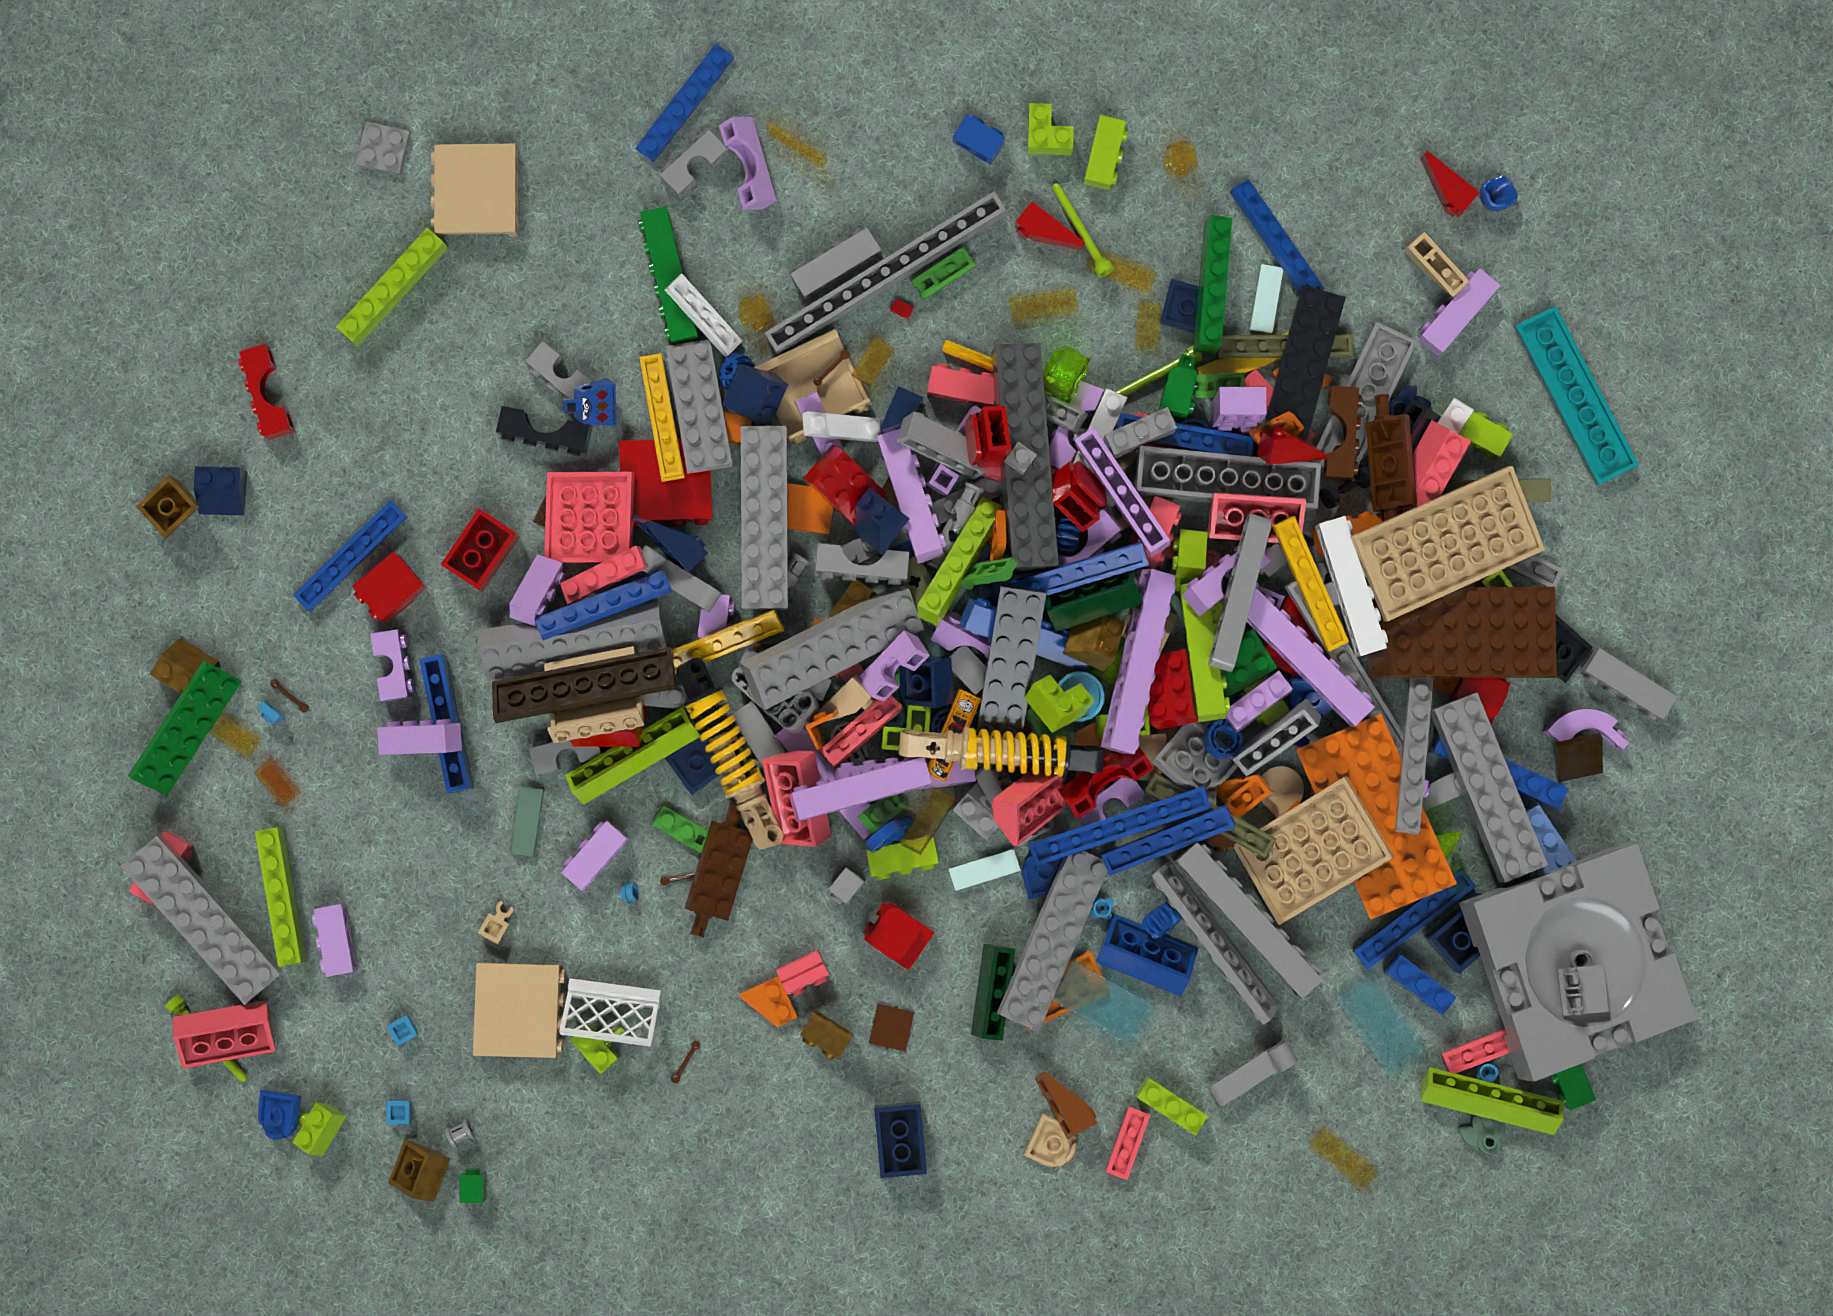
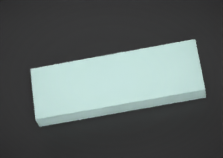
[1249,264,1283,335]
[949,849,1021,891]

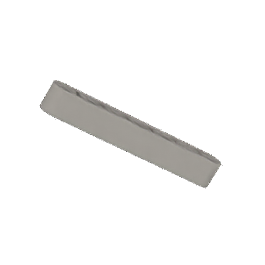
[1208,513,1272,672]

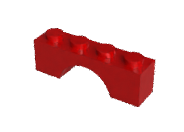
[238,344,295,440]
[1058,747,1154,819]

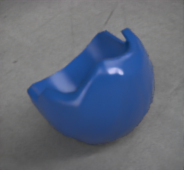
[1479,175,1518,212]

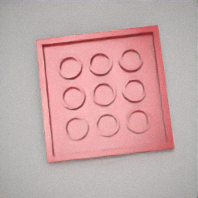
[544,472,635,563]

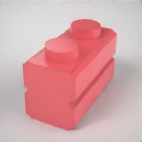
[776,950,830,997]

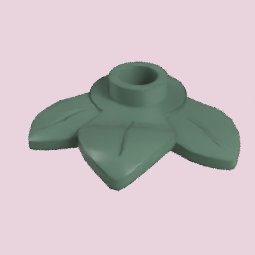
[1459,1115,1506,1155]

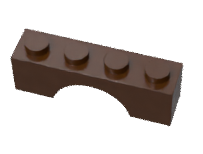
[1323,386,1362,481]

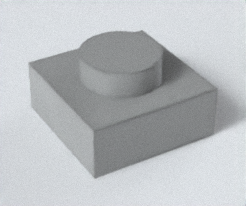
[1004,442,1037,475]

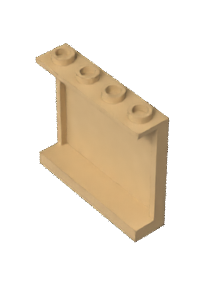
[431,143,519,238]
[754,329,871,444]
[544,646,644,743]
[473,962,566,1058]

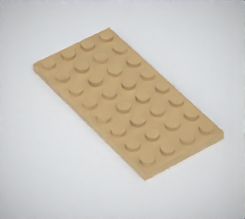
[1350,466,1545,621]

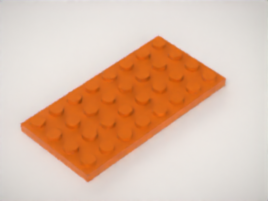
[1296,714,1457,920]

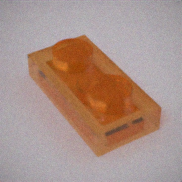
[253,758,301,807]

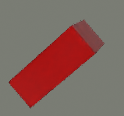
[890,299,914,320]

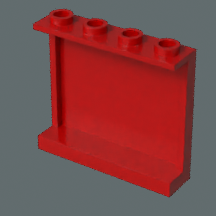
[619,438,714,528]

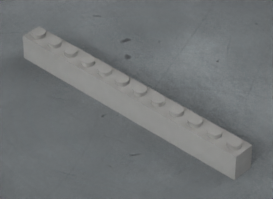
[765,191,1006,356]

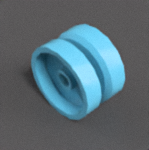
[1058,672,1104,723]

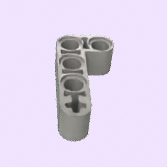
[642,545,722,613]
[731,667,820,734]
[975,764,1053,846]
[1207,1039,1298,1107]

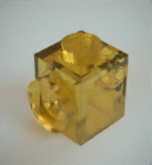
[1163,141,1198,178]
[737,293,774,332]

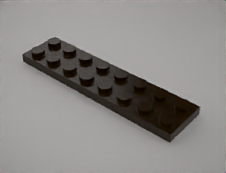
[492,647,676,723]

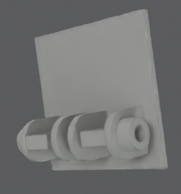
[1557,965,1609,1016]

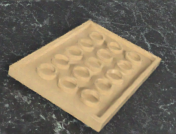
[1233,776,1395,925]

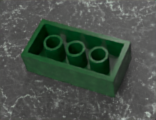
[1045,569,1143,632]

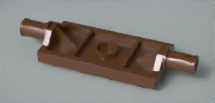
[1366,394,1416,521]
[685,802,753,938]

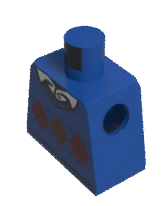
[563,378,617,426]

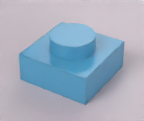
[257,701,285,724]
[386,1015,419,1046]
[386,1100,411,1124]

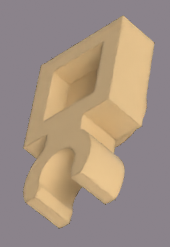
[478,901,514,945]

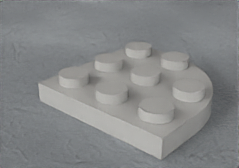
[1151,722,1238,790]

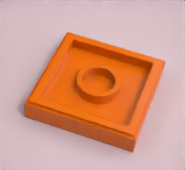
[989,510,1006,561]

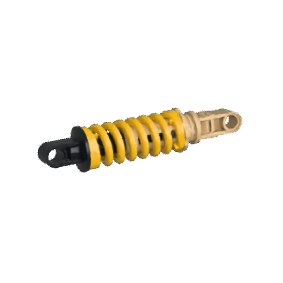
[676,658,783,850]
[899,726,1105,779]

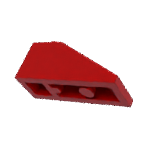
[1420,150,1480,218]
[1015,201,1085,250]
[1257,427,1327,465]

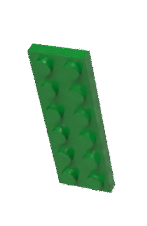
[128,660,242,796]

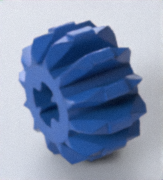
[718,353,755,389]
[1056,515,1080,554]
[1142,902,1181,939]

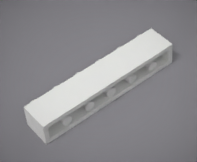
[1315,516,1388,657]

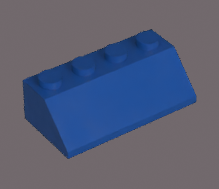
[1096,914,1198,997]

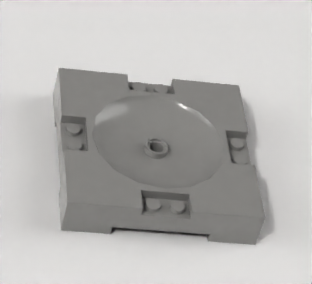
[1459,843,1697,1082]

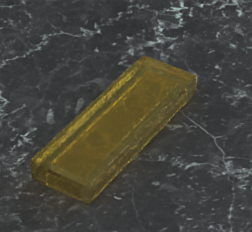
[766,121,828,169]
[1086,249,1157,294]
[1008,288,1078,322]
[901,789,956,855]
[1309,1128,1378,1190]

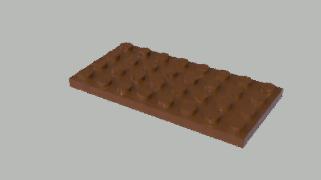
[1368,587,1557,678]

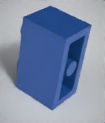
[953,114,1005,165]

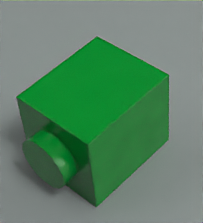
[459,1168,486,1203]

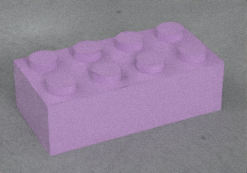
[1209,387,1267,436]

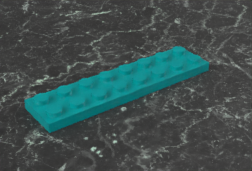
[1514,306,1639,486]

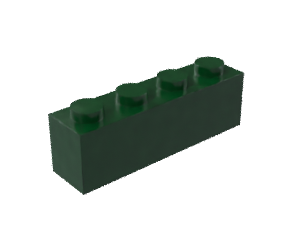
[971,944,1015,1041]

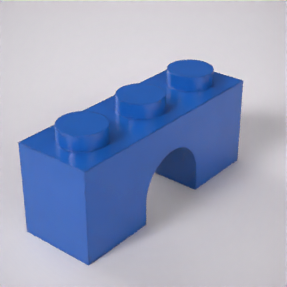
[1383,954,1457,1015]

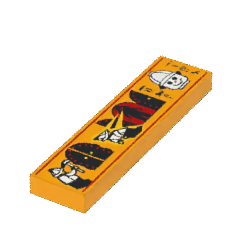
[927,689,981,782]

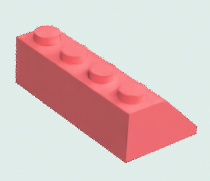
[1401,420,1472,511]
[1207,493,1306,543]
[762,750,831,847]
[992,765,1066,846]
[173,1000,276,1069]

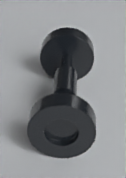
[1319,465,1371,509]

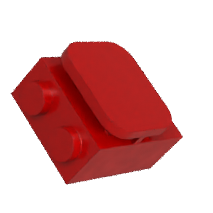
[965,405,1012,468]
[1052,461,1107,532]
[352,551,427,623]
[1447,678,1511,725]
[863,901,935,971]

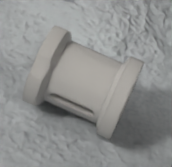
[445,1119,475,1148]

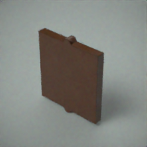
[869,1004,914,1052]

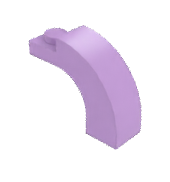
[1543,709,1629,751]

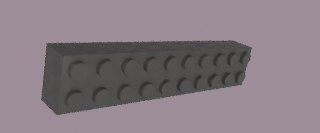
[991,343,1058,573]

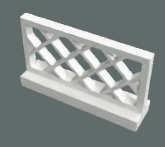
[559,978,661,1047]

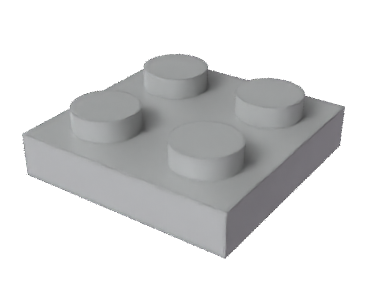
[356,121,411,175]

